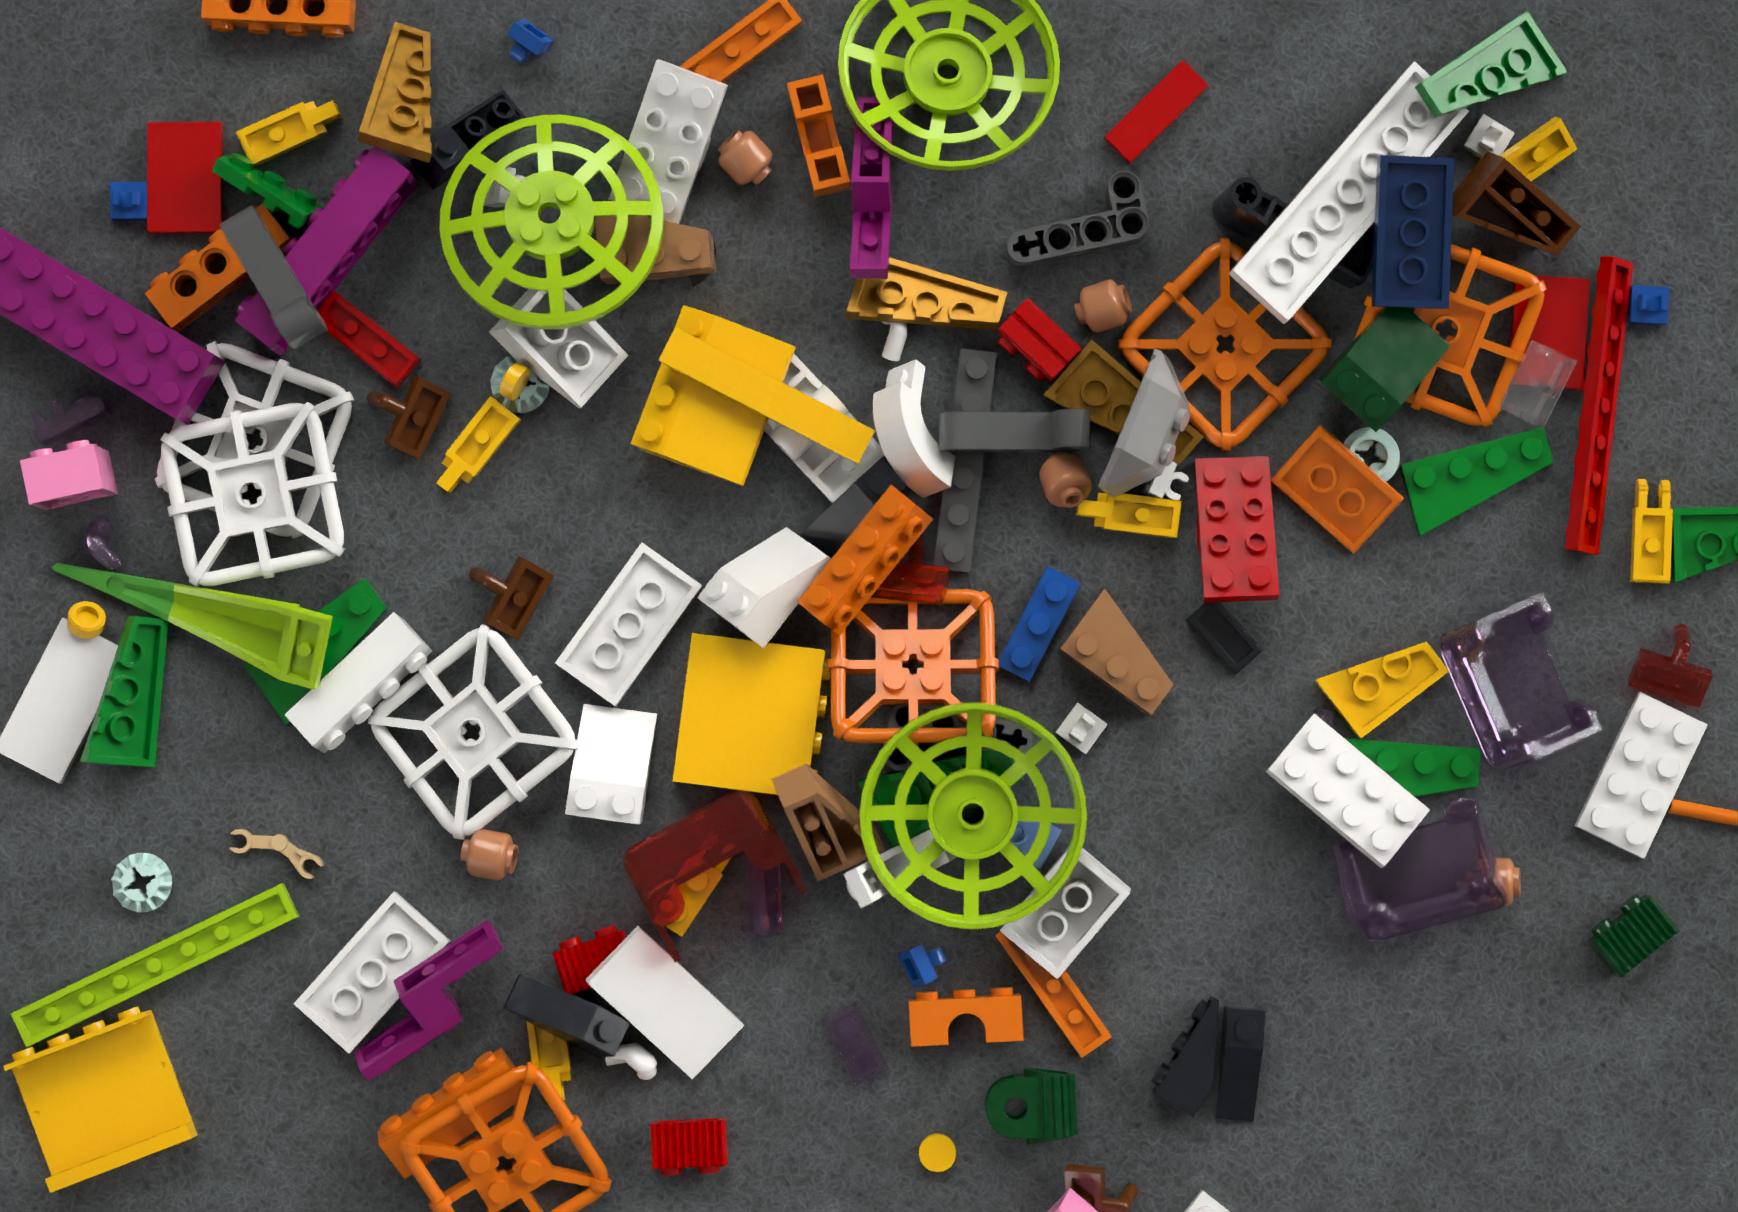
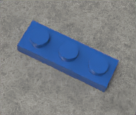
[999,566,1080,682]

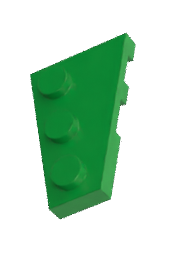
[212,153,325,229]
[1671,507,1738,583]

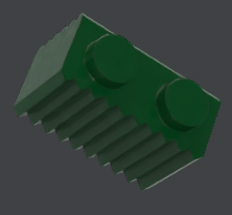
[1587,894,1679,978]

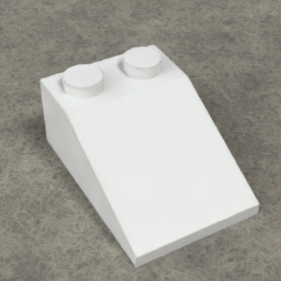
[489,277,628,408]
[697,527,831,649]
[565,704,658,825]
[1000,847,1131,979]

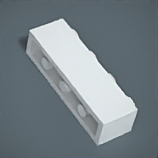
[285,612,432,753]

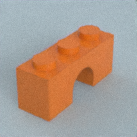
[787,74,850,198]
[908,987,1024,1047]

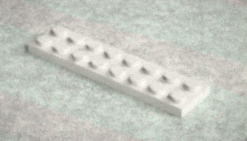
[1228,61,1469,324]

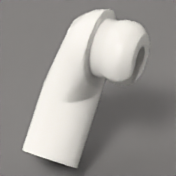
[882,321,907,361]
[605,1043,657,1080]

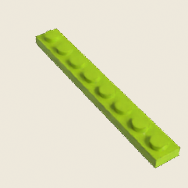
[11,883,300,1048]

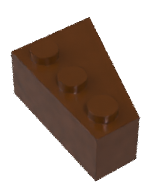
[1452,151,1581,255]

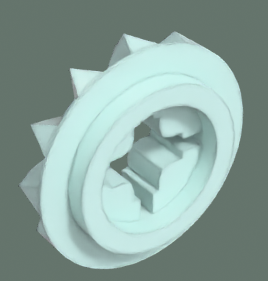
[490,356,550,413]
[1343,427,1400,481]
[111,853,172,912]

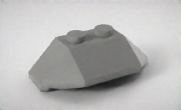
[1098,349,1190,497]

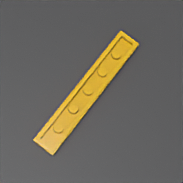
[658,327,875,464]

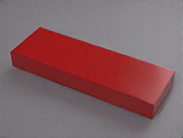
[1104,60,1209,165]
[317,290,421,388]

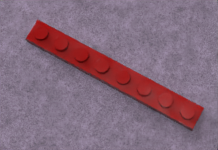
[1565,256,1634,555]

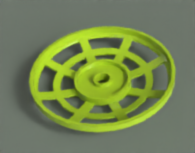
[838,0,1060,171]
[439,115,664,329]
[860,702,1087,929]

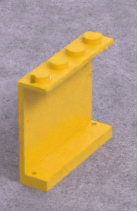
[673,633,830,795]
[3,1006,198,1193]

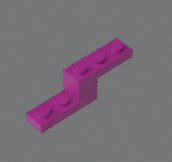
[850,98,893,279]
[354,920,503,1081]

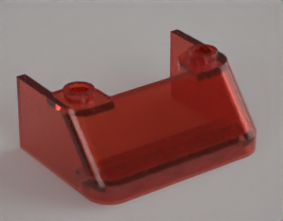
[623,790,808,963]

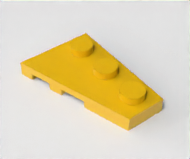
[1314,642,1449,739]

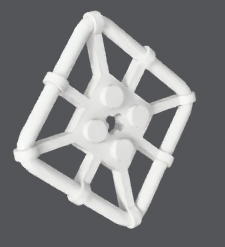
[155,341,354,539]
[160,402,345,587]
[368,624,578,840]

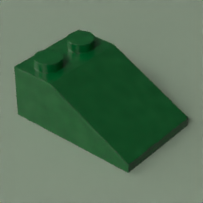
[1319,307,1450,432]

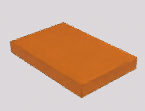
[1271,424,1404,554]

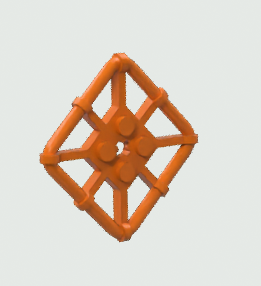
[1118,238,1332,451]
[1354,244,1547,428]
[827,585,999,746]
[398,1062,612,1212]

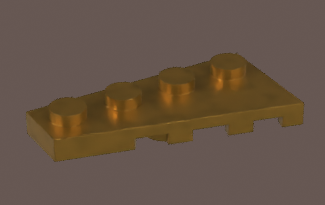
[357,22,432,163]
[845,257,1008,330]
[1043,340,1204,466]

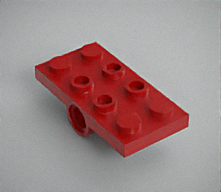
[1194,456,1279,603]

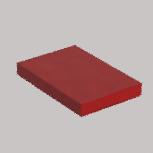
[147,122,223,234]
[1510,275,1590,390]

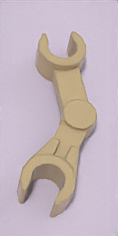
[230,829,324,879]

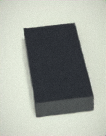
[1186,602,1263,675]

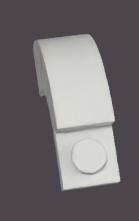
[873,359,955,498]
[843,829,957,908]

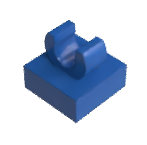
[507,19,555,64]
[110,182,147,221]
[1628,285,1669,325]
[897,944,947,988]

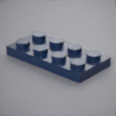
[1372,155,1454,309]

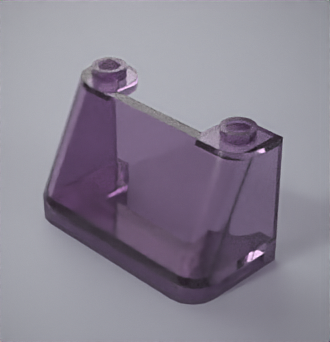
[1439,592,1602,771]
[1331,798,1508,941]

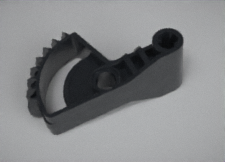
[1212,177,1375,288]

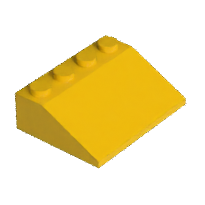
[630,305,796,486]

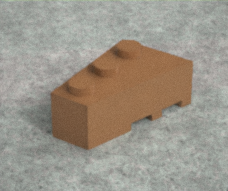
[595,216,716,285]
[1058,589,1174,716]
[772,764,886,881]

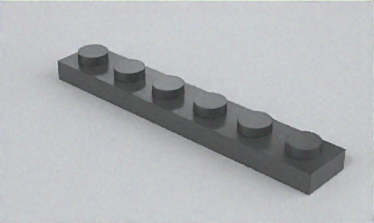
[933,348,997,573]

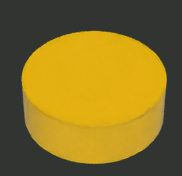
[499,362,531,401]
[67,601,106,639]
[919,1133,956,1172]

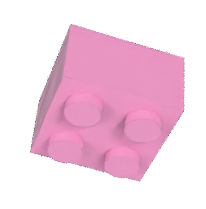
[20,440,118,510]

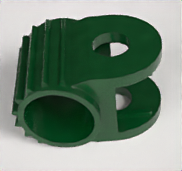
[985,1068,1078,1144]

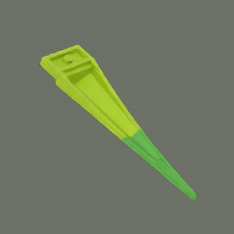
[52,563,333,690]

